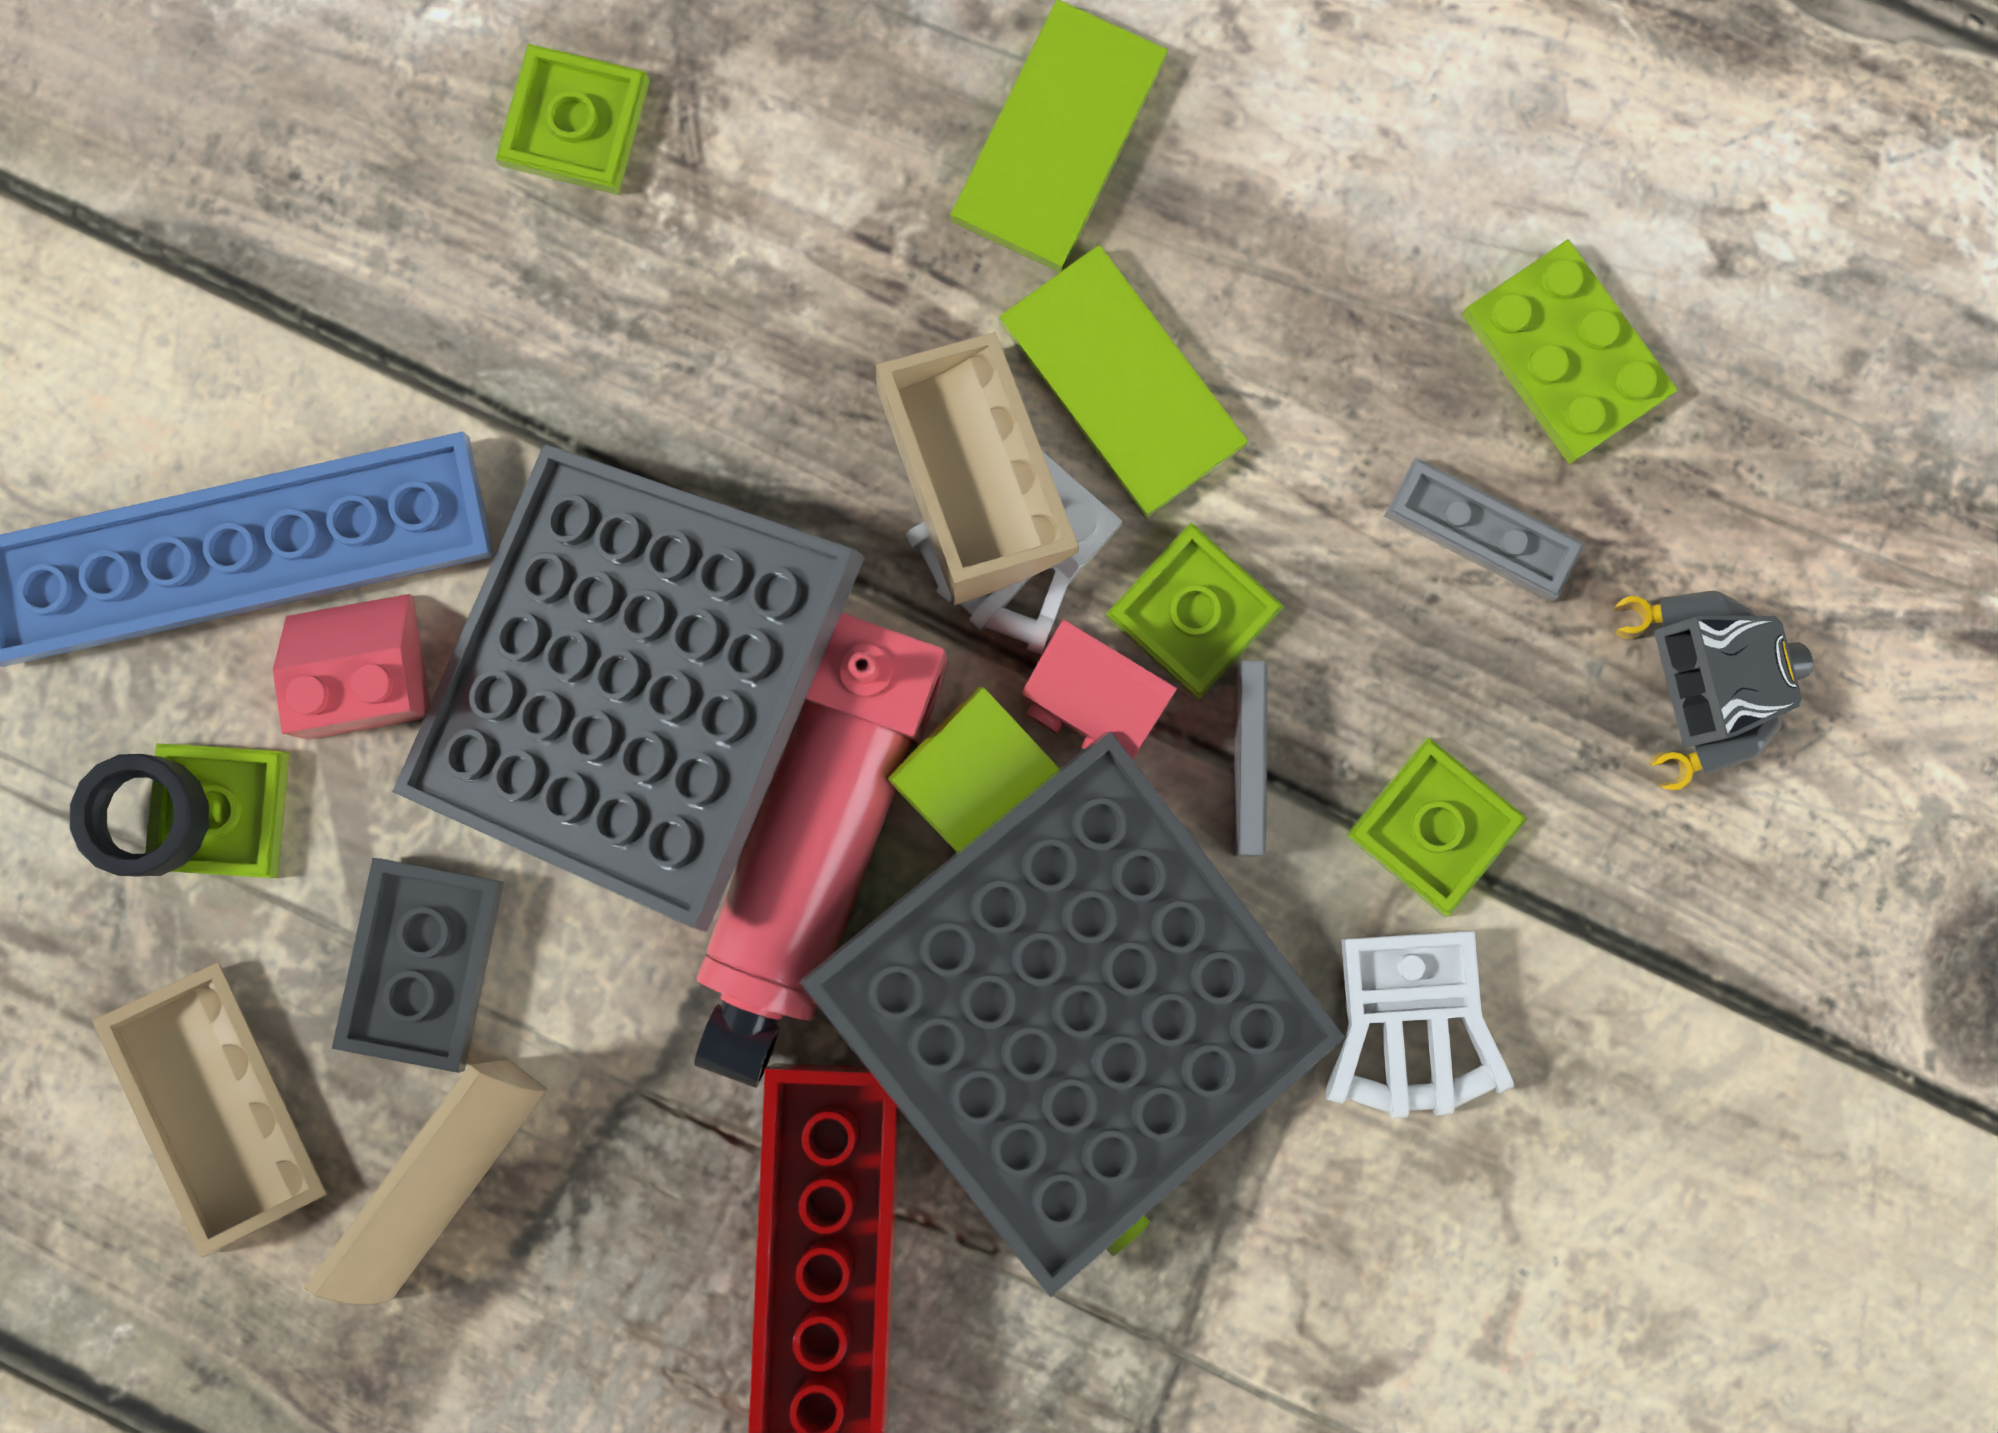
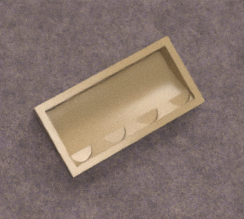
[876,332,1079,605]
[92,962,328,1258]
[303,1059,548,1305]

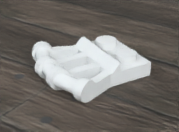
[905,451,1122,655]
[1325,931,1514,1119]

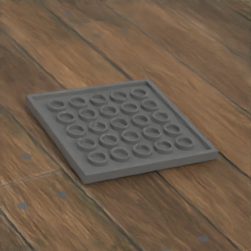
[392,444,865,932]
[798,732,1346,1297]

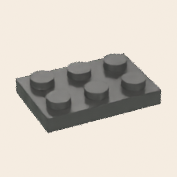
[332,858,504,1073]

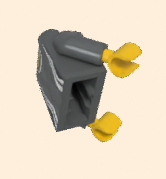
[1613,591,1813,790]

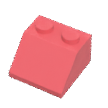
[273,594,430,740]
[1021,619,1177,760]

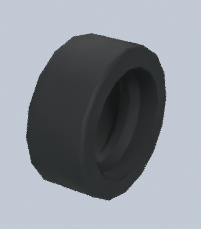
[69,754,209,877]

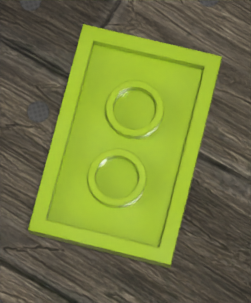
[1461,239,1678,465]

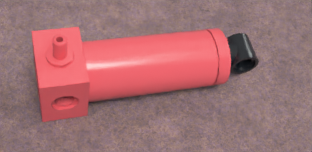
[694,613,949,1088]

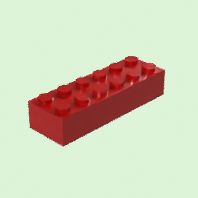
[748,1063,900,1433]

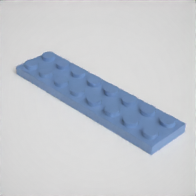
[0,431,494,667]

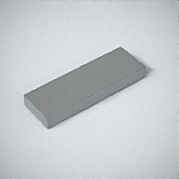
[1384,458,1585,602]
[1234,660,1268,857]

